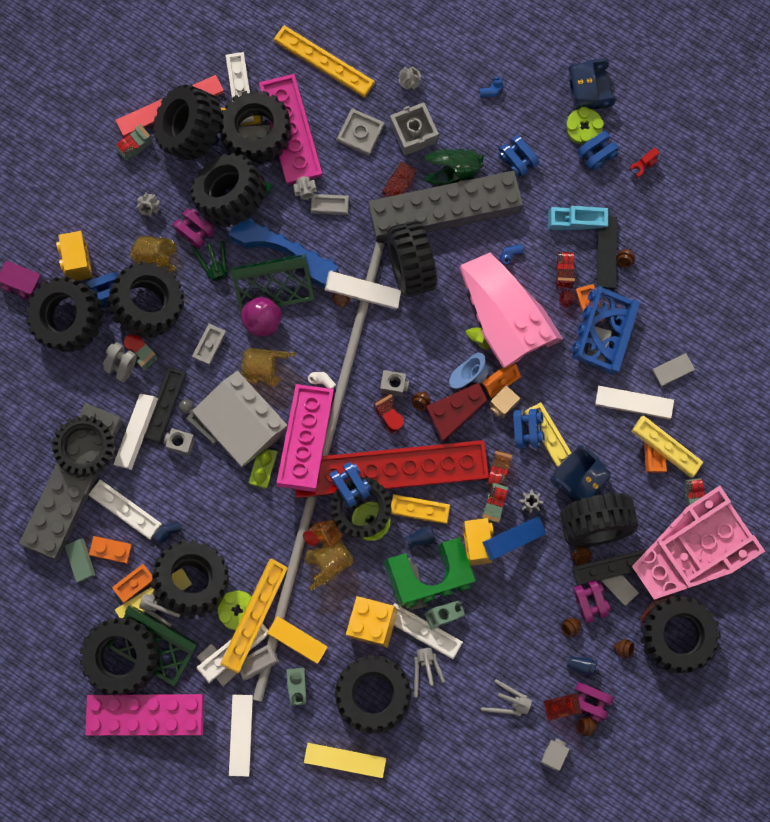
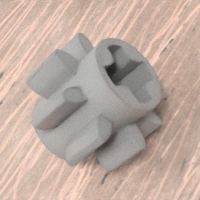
[398,67,421,89]
[293,177,317,200]
[136,192,160,217]
[519,490,543,515]

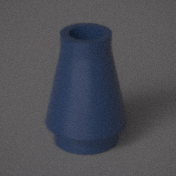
[406,525,436,548]
[567,656,597,677]

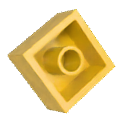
[56,231,93,281]
[462,518,494,566]
[346,597,398,648]

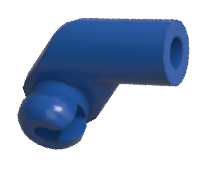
[479,77,504,98]
[500,244,524,265]

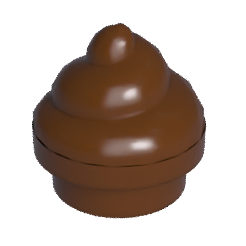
[616,249,635,268]
[332,293,351,308]
[412,391,431,411]
[571,546,591,565]
[561,617,581,637]
[613,639,635,659]
[577,716,598,736]

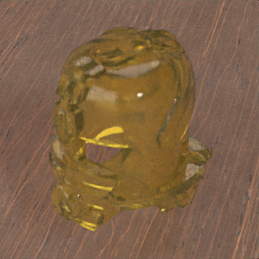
[130,235,177,273]
[241,348,296,386]
[304,538,353,591]

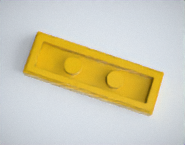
[390,494,450,525]
[266,616,327,664]

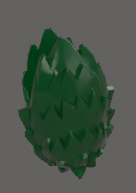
[424,148,484,186]

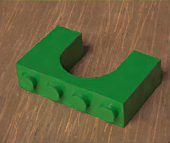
[384,537,476,608]

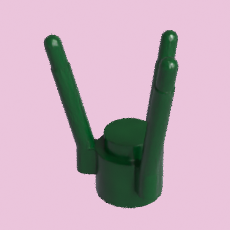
[191,241,228,281]

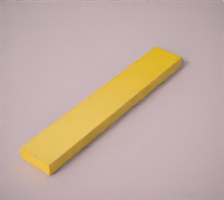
[274,25,375,98]
[220,559,288,674]

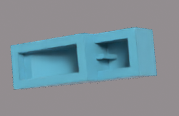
[548,206,608,230]

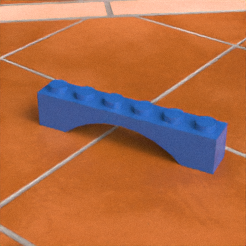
[228,217,339,289]

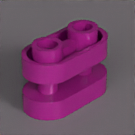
[172,209,215,249]
[573,579,611,624]
[568,682,614,723]

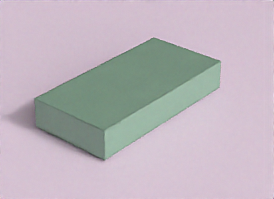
[65,539,95,583]

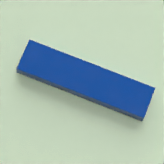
[482,516,546,560]

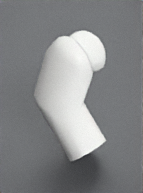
[308,372,336,389]

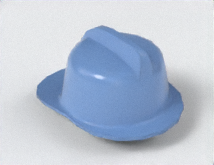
[449,353,491,389]

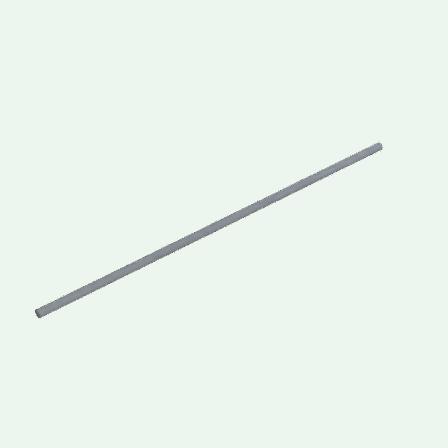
[252,242,385,702]

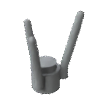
[139,593,180,627]
[414,648,445,698]
[481,679,532,716]

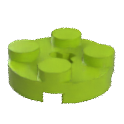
[566,107,604,145]
[352,502,390,541]
[218,591,251,631]

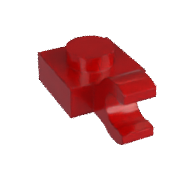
[629,148,660,179]

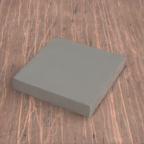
[336,109,385,156]

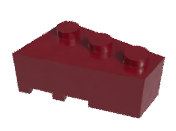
[426,383,487,444]

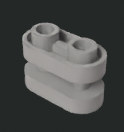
[103,342,137,383]

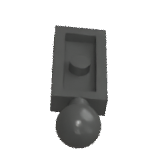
[179,399,218,446]

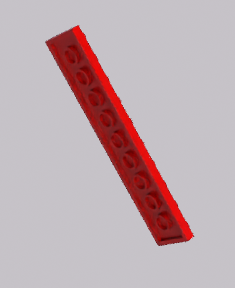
[295,440,489,498]

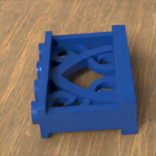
[571,286,640,375]

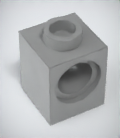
[380,370,409,397]
[164,428,195,457]
[540,739,569,772]

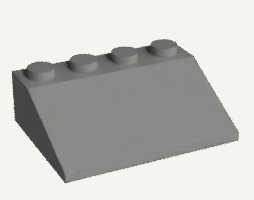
[192,370,287,468]

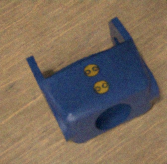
[568,58,616,109]
[550,445,611,502]

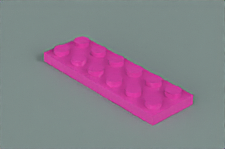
[259,74,323,185]
[277,384,334,492]
[85,694,205,736]

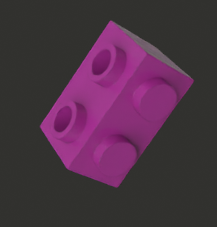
[0,261,43,300]

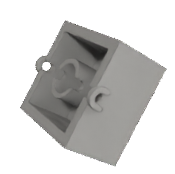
[390,102,439,156]

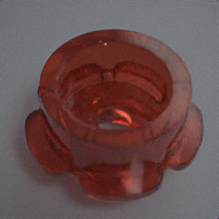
[559,290,574,308]

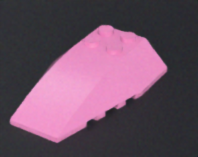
[459,253,563,368]
[632,486,765,600]

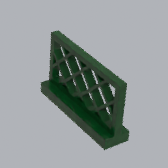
[230,254,315,314]
[107,605,200,686]

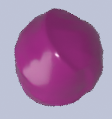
[241,297,282,337]

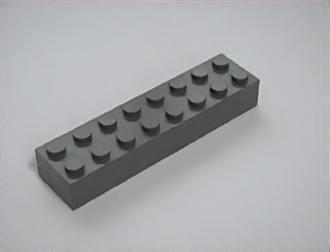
[368,171,523,242]
[19,403,123,562]

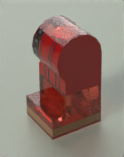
[555,252,575,288]
[374,393,404,433]

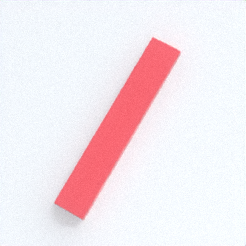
[116,75,224,138]

